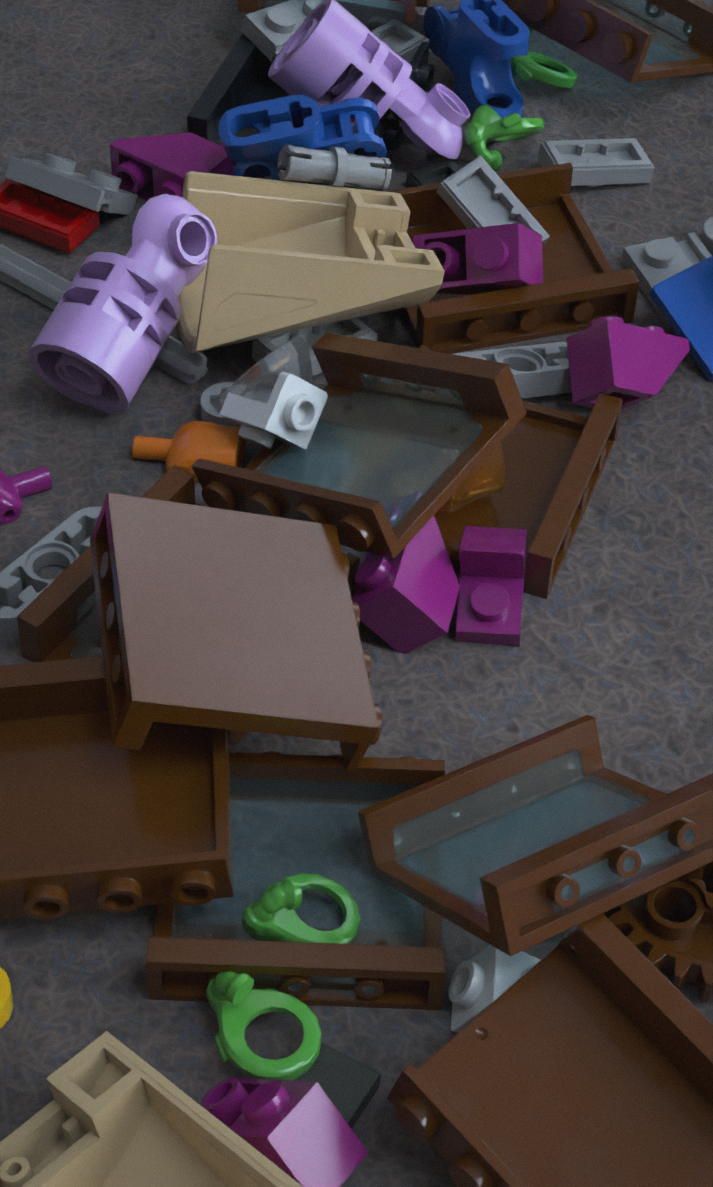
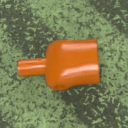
[132,421,247,483]

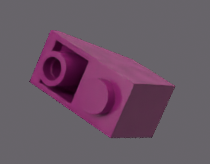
[110,132,234,201]
[413,223,543,295]
[566,316,690,410]
[352,496,460,654]
[200,1077,368,1187]

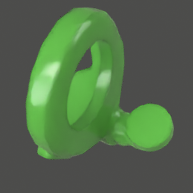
[511,25,577,88]
[464,104,544,172]
[242,873,360,944]
[206,971,322,1080]

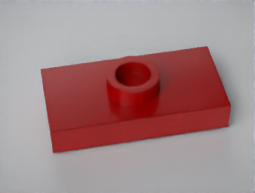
[0,178,100,254]

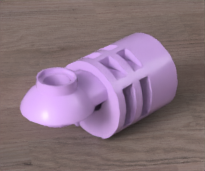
[268,0,470,159]
[28,194,217,414]

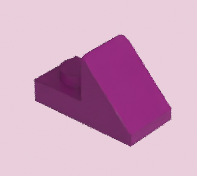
[455,526,527,647]

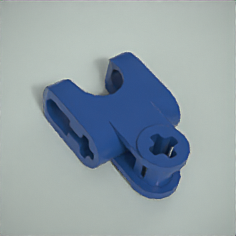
[423,0,530,118]
[218,95,387,185]

